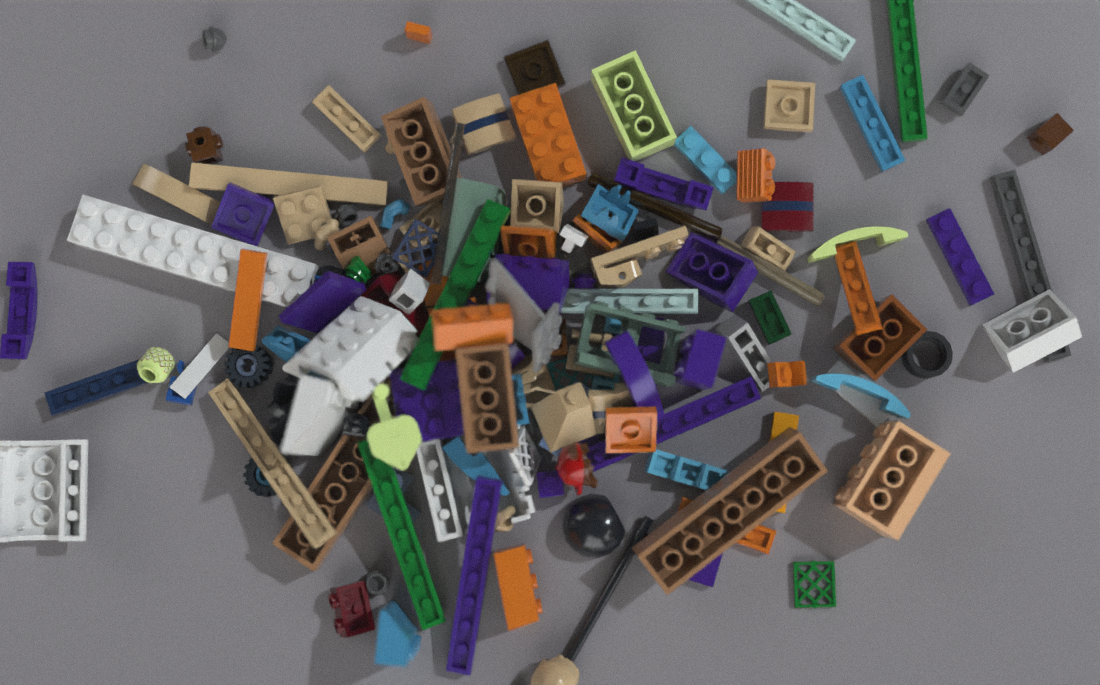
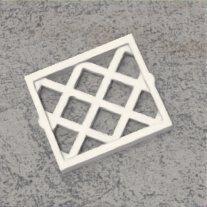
[509,426,542,486]

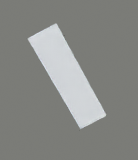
[170,333,230,399]

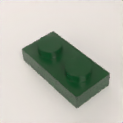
[748,290,792,345]

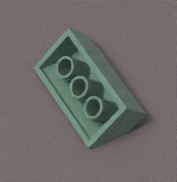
[442,178,506,286]

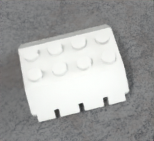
[282,296,419,401]
[417,435,535,542]
[0,440,88,542]

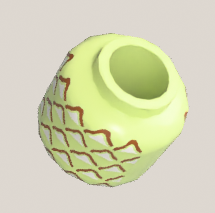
[137,347,175,383]

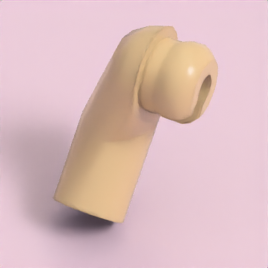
[314,218,339,251]

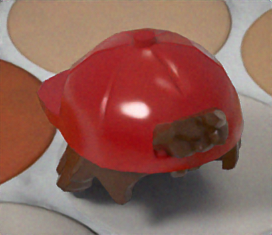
[555,442,598,495]

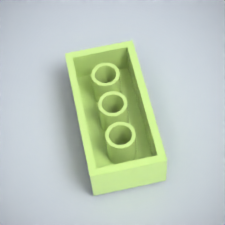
[591,50,677,162]

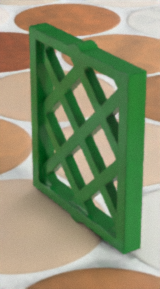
[793,560,836,608]

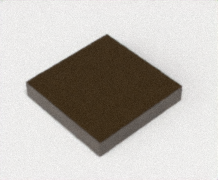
[504,40,566,95]

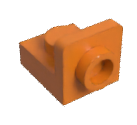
[767,361,807,388]

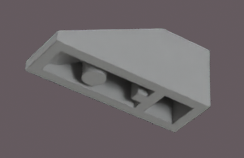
[716,314,772,392]

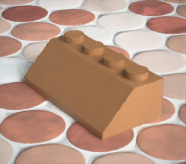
[381,97,462,206]
[456,344,519,453]

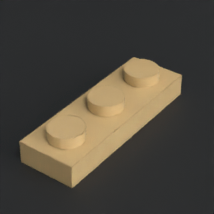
[312,85,381,153]

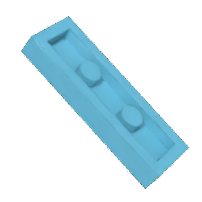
[674,126,737,195]

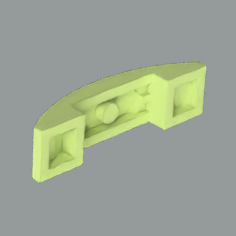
[807,227,908,263]

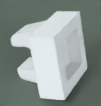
[560,224,589,254]

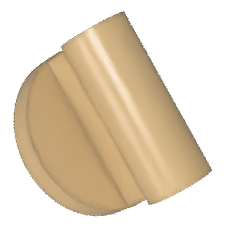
[495,505,516,532]

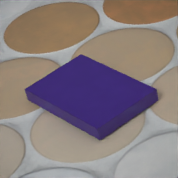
[279,271,366,333]

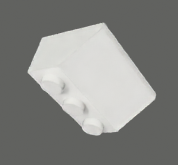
[982,289,1082,373]

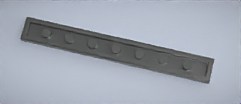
[989,170,1072,362]

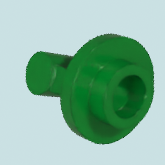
[344,256,372,284]

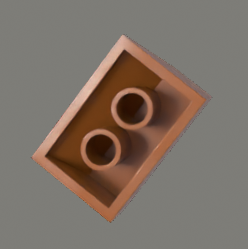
[833,294,928,382]

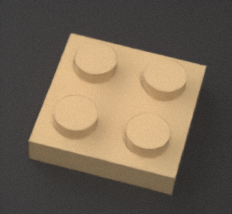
[763,80,815,132]
[273,185,332,245]

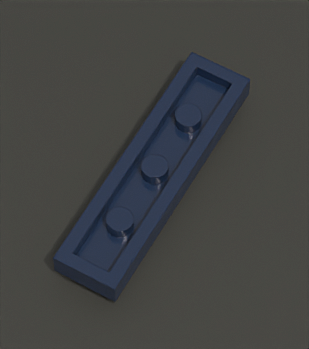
[44,360,148,416]

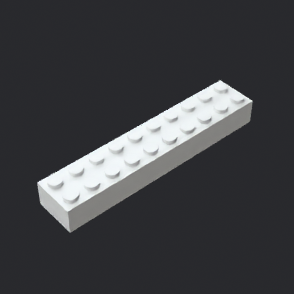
[67,194,320,308]

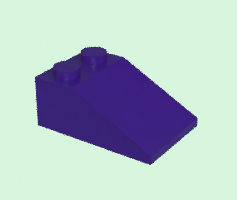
[665,232,758,313]

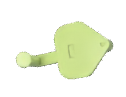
[367,383,422,471]

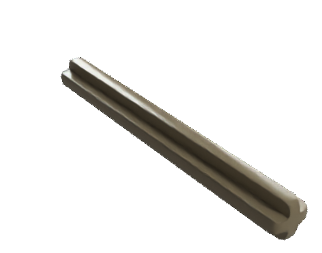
[716,236,825,306]

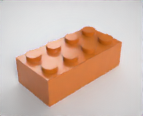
[510,83,587,188]

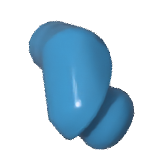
[379,199,410,230]

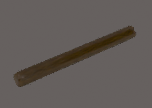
[588,173,723,240]

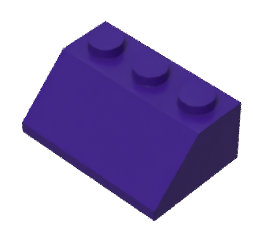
[486,254,570,314]

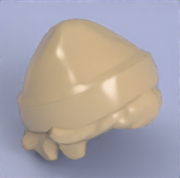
[531,655,579,685]

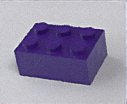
[673,329,727,391]

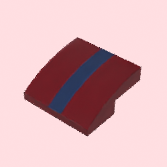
[762,182,814,232]

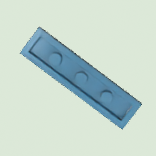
[839,75,906,172]

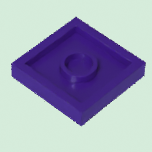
[211,182,275,247]

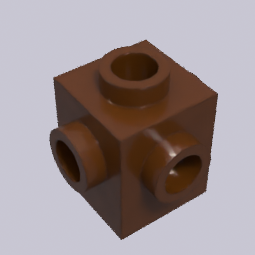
[185,126,223,164]

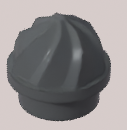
[202,27,227,51]

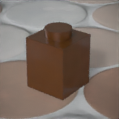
[1027,113,1074,155]

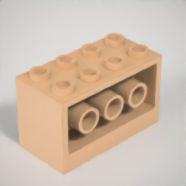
[833,421,951,540]

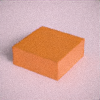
[405,21,433,44]

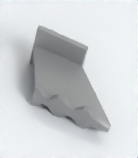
[487,259,562,373]

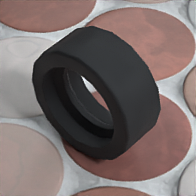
[901,331,953,378]

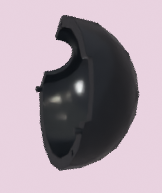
[563,494,625,558]

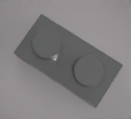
[940,62,990,117]

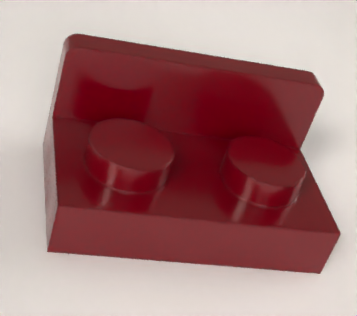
[328,580,376,638]

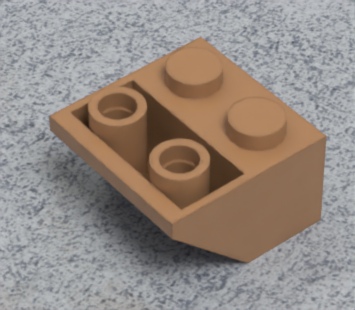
[327,216,391,276]

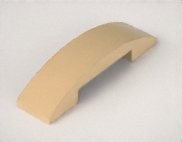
[132,164,220,225]

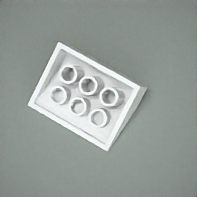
[281,375,364,456]

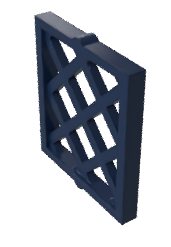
[391,219,448,278]

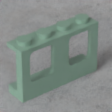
[573,301,686,387]

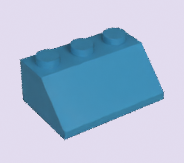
[375,600,421,667]

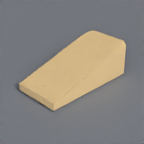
[740,226,796,271]

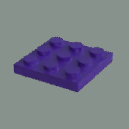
[390,359,465,443]

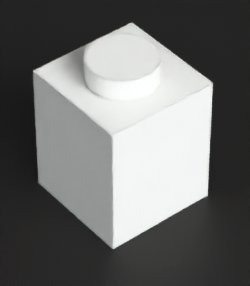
[389,269,430,315]

